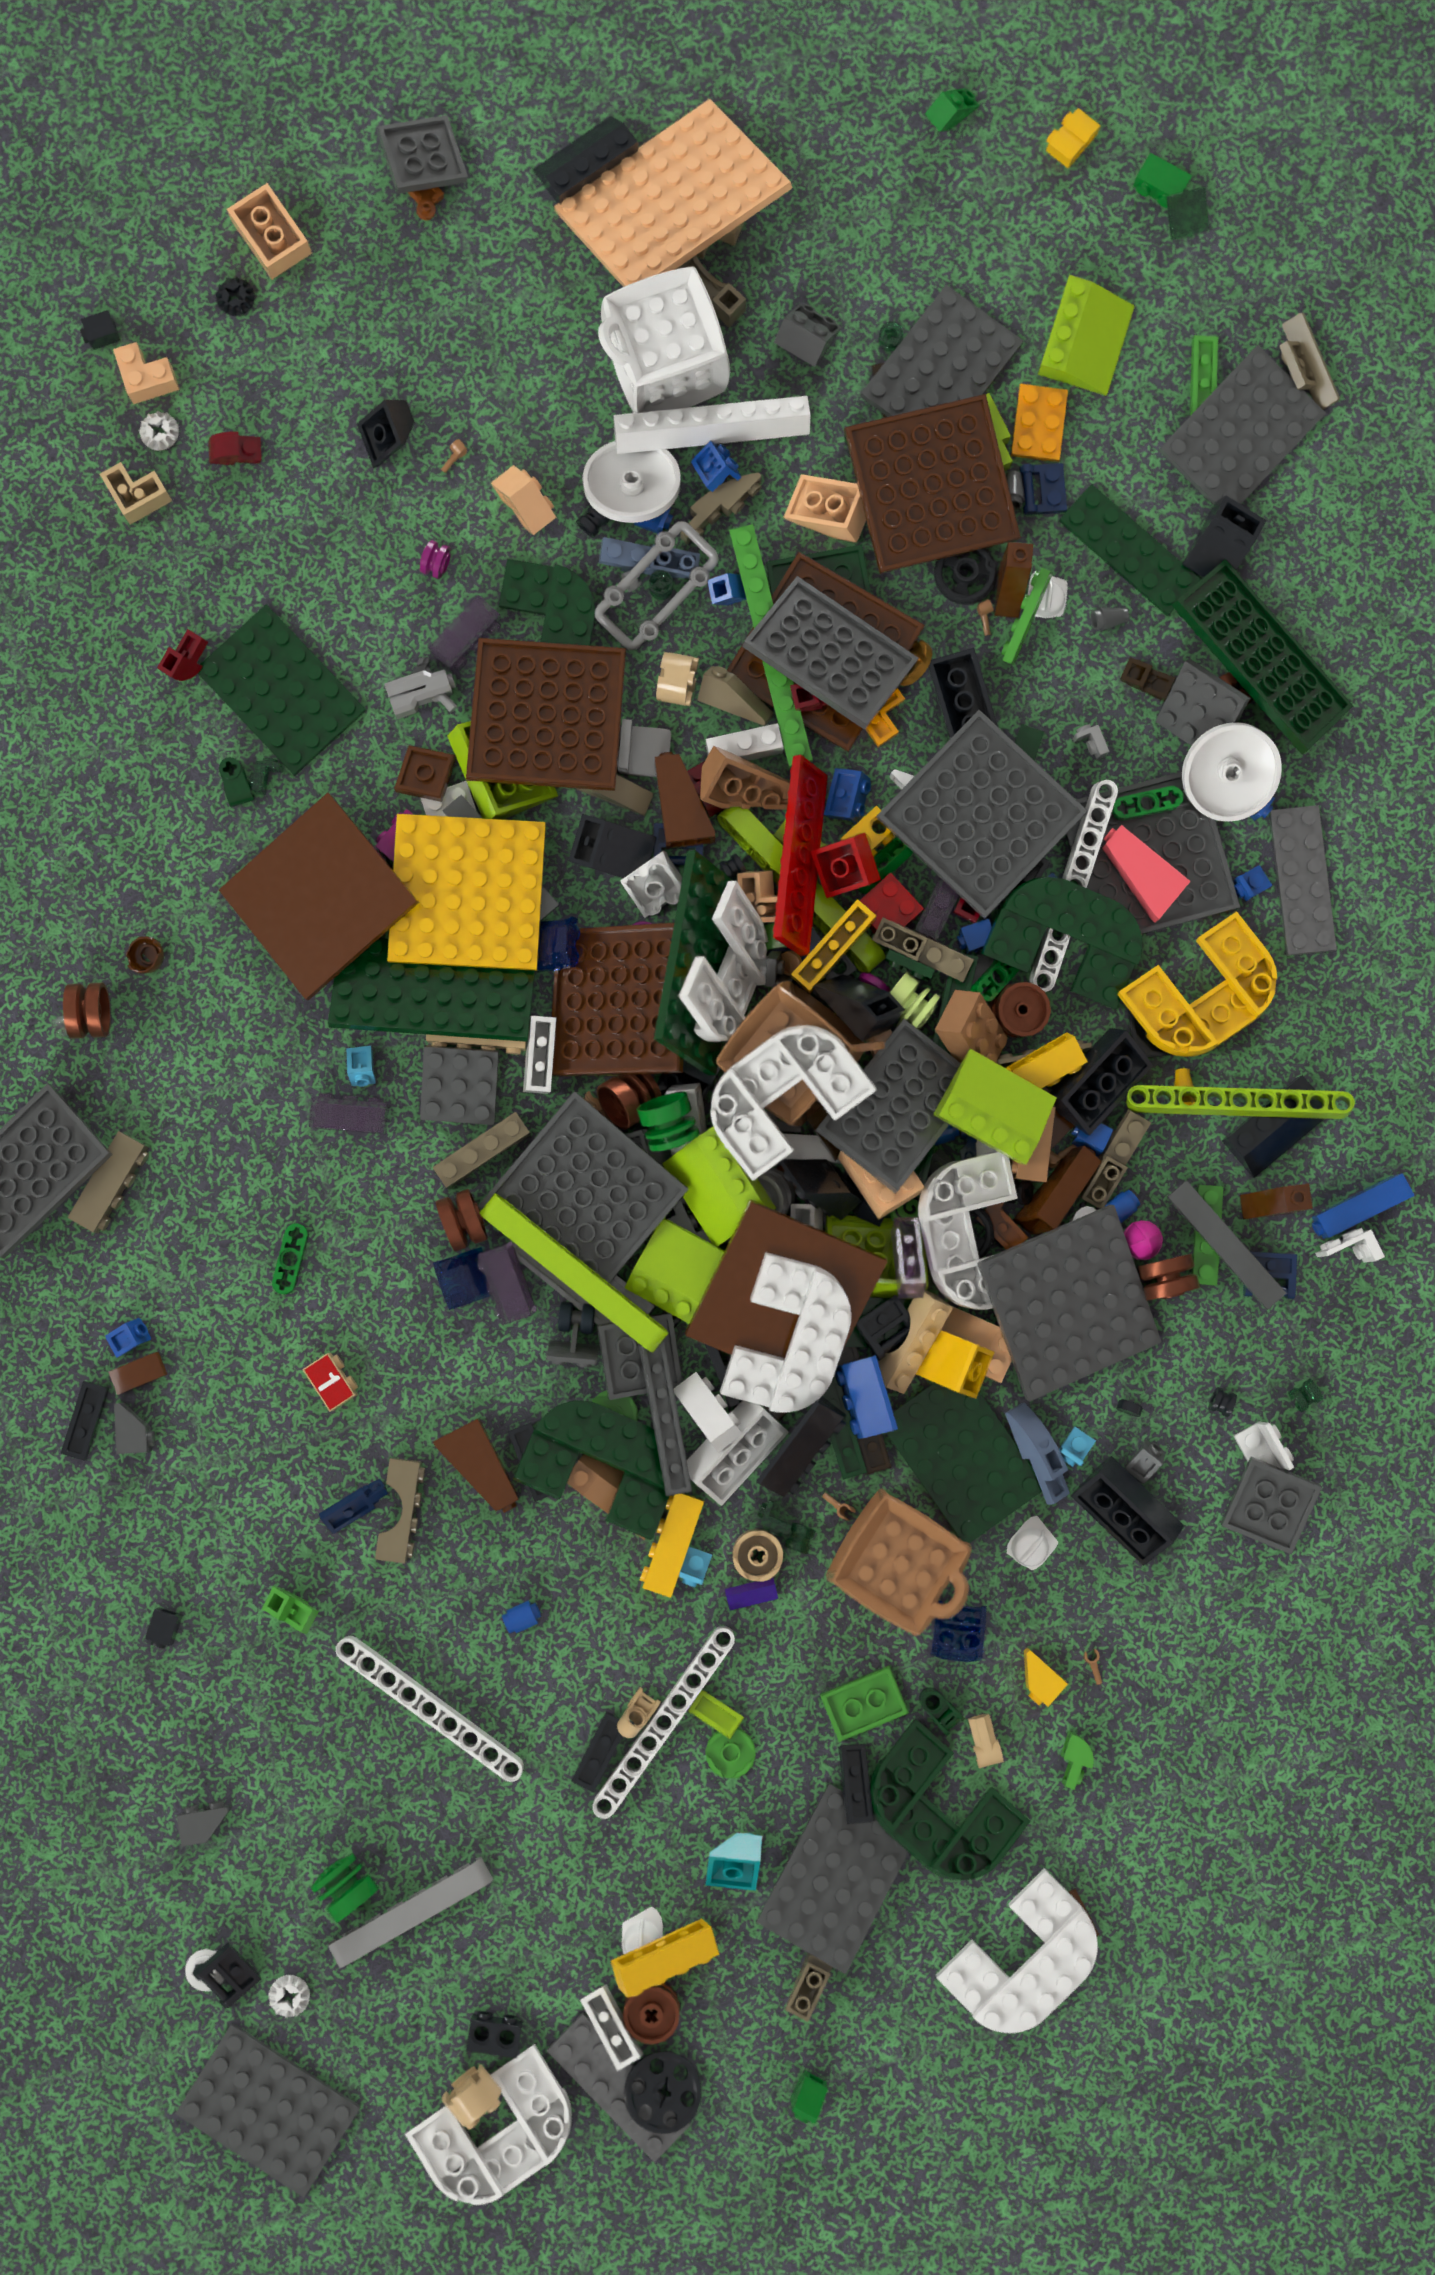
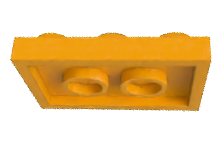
[1011,384,1068,462]

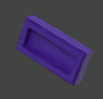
[725,1577,779,1611]

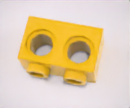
[840,806,896,857]

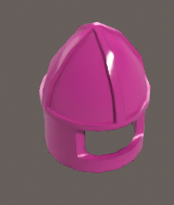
[1124,1220,1163,1260]

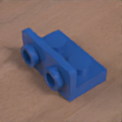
[691,440,742,492]
[824,768,871,824]

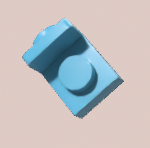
[346,1046,376,1087]
[1059,1427,1096,1467]
[678,1546,712,1587]

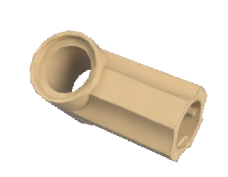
[968,1713,1004,1768]

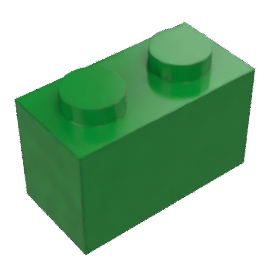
[1133,152,1192,209]

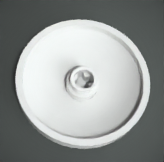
[583,441,681,523]
[1182,723,1282,821]

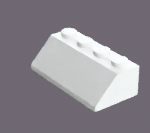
[687,1400,789,1506]

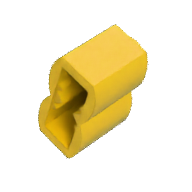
[1046,108,1101,168]

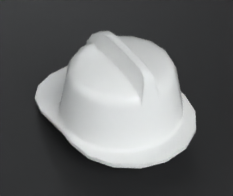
[1028,571,1068,618]
[1007,1516,1058,1570]
[622,1906,663,1954]

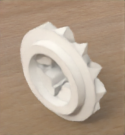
[139,411,179,450]
[185,1948,224,1991]
[268,1975,310,2018]

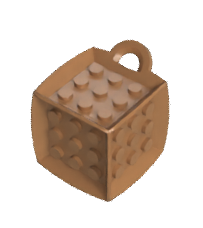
[716,981,885,1126]
[826,1488,972,1636]

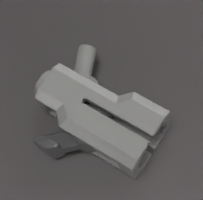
[384,657,457,719]

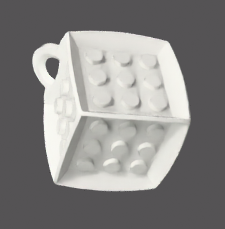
[598,266,730,413]

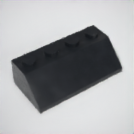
[533,116,638,204]
[928,648,998,739]
[1049,1028,1154,1135]
[1222,1075,1324,1178]
[756,1397,847,1497]
[1071,1456,1184,1566]

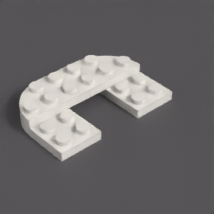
[679,881,768,1042]
[711,1025,876,1181]
[918,1151,1018,1310]
[720,1252,851,1413]
[936,1868,1098,2033]
[405,2044,572,2205]

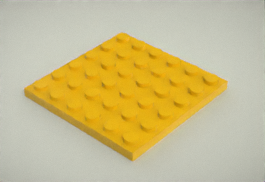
[387,814,546,970]

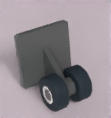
[546,1302,599,1367]

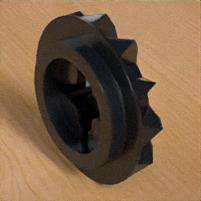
[215,276,255,316]

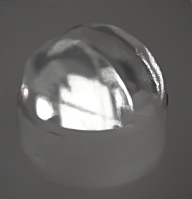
[51,1015,68,1037]

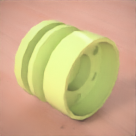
[890,972,940,1030]

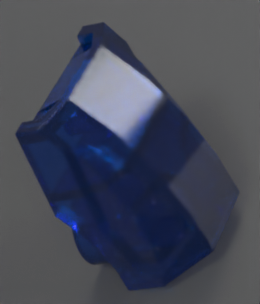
[535,916,580,972]
[433,1247,498,1310]
[931,1600,987,1662]

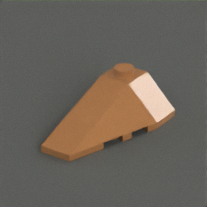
[700,745,790,810]
[567,1454,646,1540]

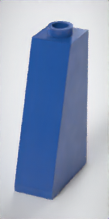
[1312,1173,1415,1239]

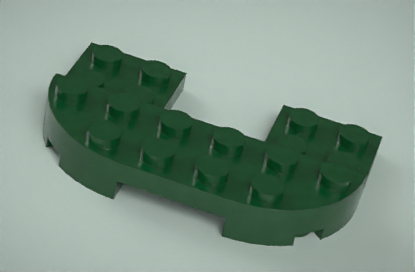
[499,559,595,646]
[981,877,1142,1010]
[513,1400,670,1540]
[870,1719,1030,1881]

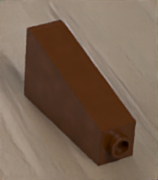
[994,542,1034,618]
[655,752,715,849]
[1014,1146,1102,1235]
[1240,1183,1313,1220]
[433,1418,520,1513]

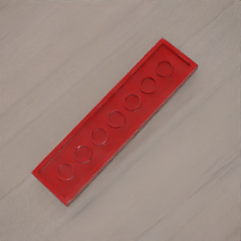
[773,754,828,956]

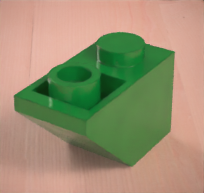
[925,88,980,132]
[790,2070,828,2124]

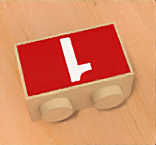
[302,1353,358,1412]

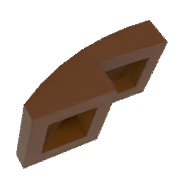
[108,1351,168,1395]

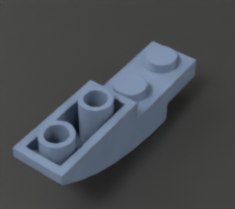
[599,537,700,579]
[1005,1403,1070,1505]

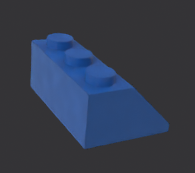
[835,1356,898,1439]

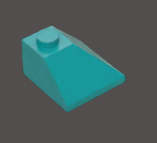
[705,1833,762,1891]

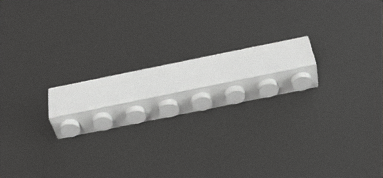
[614,396,811,454]

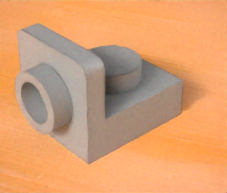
[1072,724,1109,760]

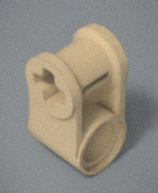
[617,1687,661,1738]

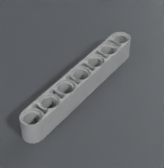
[327,1857,494,1968]

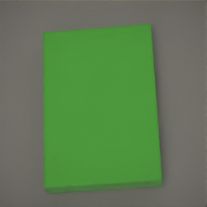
[820,1665,909,1742]

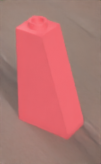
[1102,825,1191,923]

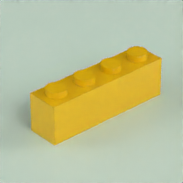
[791,899,876,994]
[1006,1032,1088,1089]
[640,1493,704,1598]
[611,1918,719,1997]

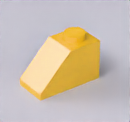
[1024,1648,1068,1707]

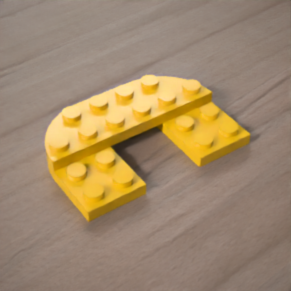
[1117,911,1277,1057]

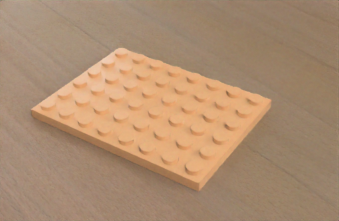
[554,99,792,287]

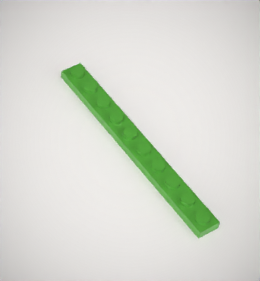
[729,524,813,768]

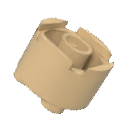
[656,652,699,706]
[732,1529,783,1582]
[442,2064,502,2129]

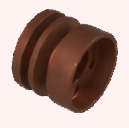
[597,1074,662,1130]

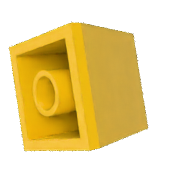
[916,1330,995,1399]

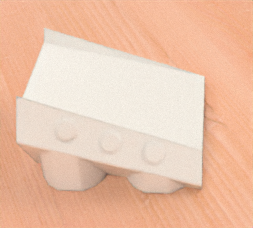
[621,851,682,918]

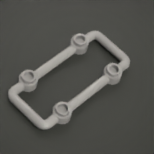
[595,521,719,650]

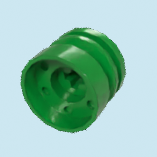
[637,1092,700,1151]
[310,1853,379,1923]

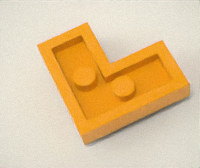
[865,688,905,747]

